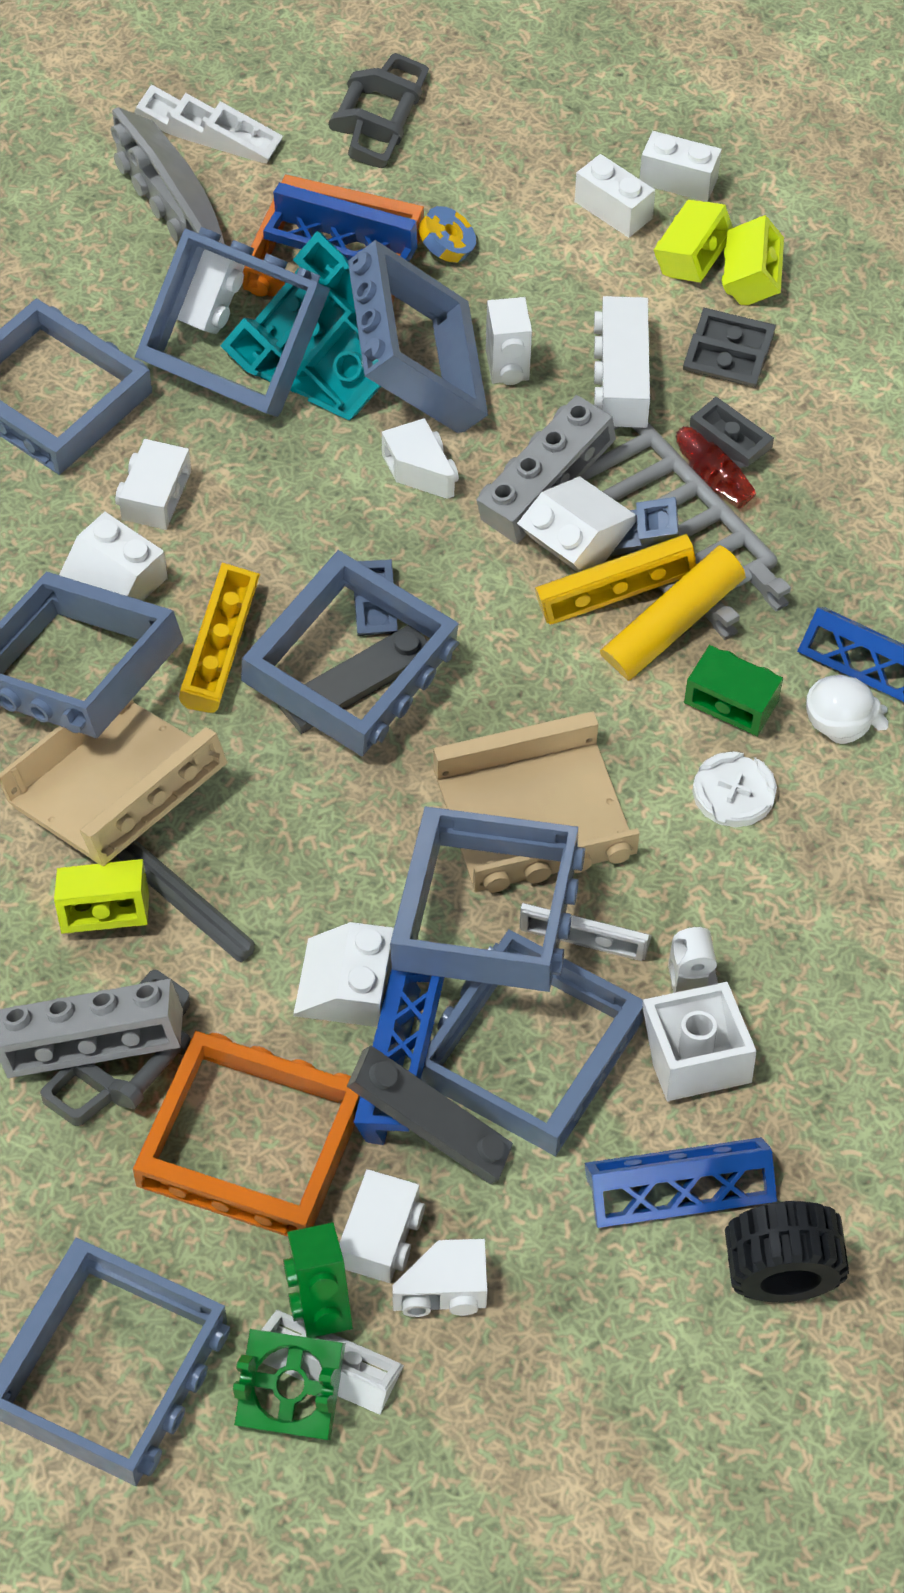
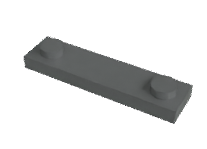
[278,625,428,734]
[347,1045,513,1184]

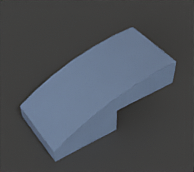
[610,497,679,556]
[354,559,398,636]

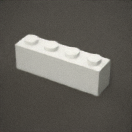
[594,296,650,428]

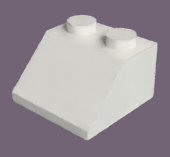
[517,476,637,572]
[59,512,168,601]
[294,922,394,1027]
[642,982,756,1101]

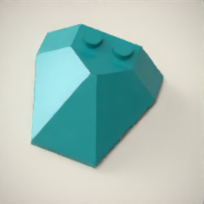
[220,231,381,421]

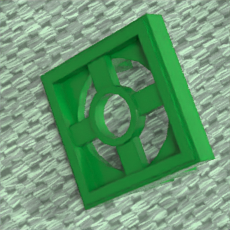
[233,1329,346,1440]

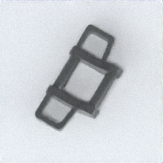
[328,53,429,168]
[40,970,191,1126]

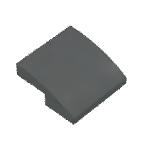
[683,307,776,388]

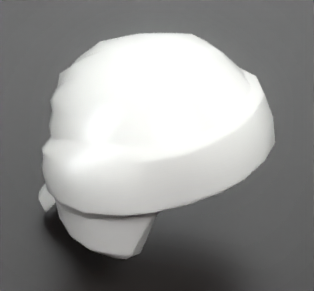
[806,675,888,744]

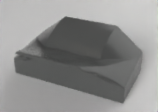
[690,397,774,477]

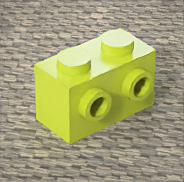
[654,200,733,283]
[722,215,784,305]
[54,859,149,934]

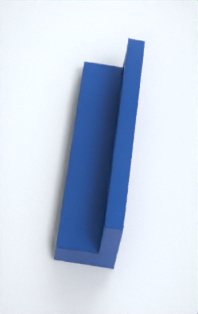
[263,182,417,262]
[797,607,904,702]
[354,968,445,1145]
[585,1137,777,1228]

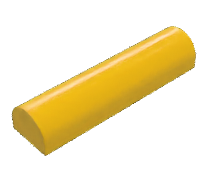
[535,534,697,625]
[600,545,746,681]
[179,562,260,713]

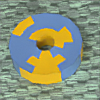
[419,206,476,263]

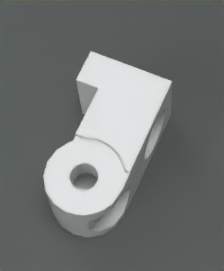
[668,927,718,993]

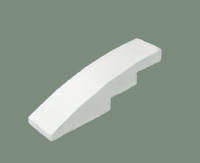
[134,84,283,164]

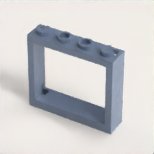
[135,227,330,417]
[348,240,488,433]
[0,298,152,475]
[241,550,459,757]
[0,571,184,738]
[390,806,585,992]
[421,929,644,1157]
[0,1237,230,1486]

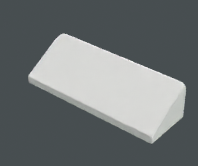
[519,903,652,961]
[262,1310,404,1415]

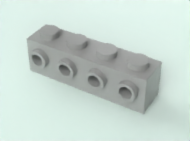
[476,395,616,544]
[0,978,183,1078]

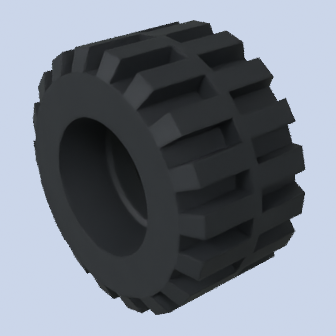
[725,1201,849,1303]

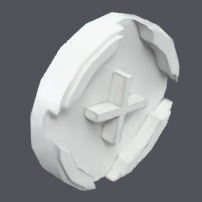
[692,751,777,827]

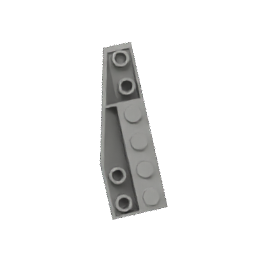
[111,107,225,244]

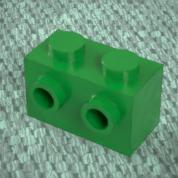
[684,645,783,737]
[283,1222,353,1338]

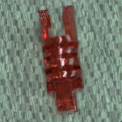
[675,426,756,510]

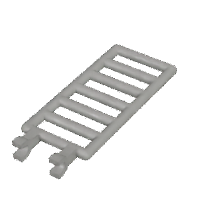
[581,422,791,640]

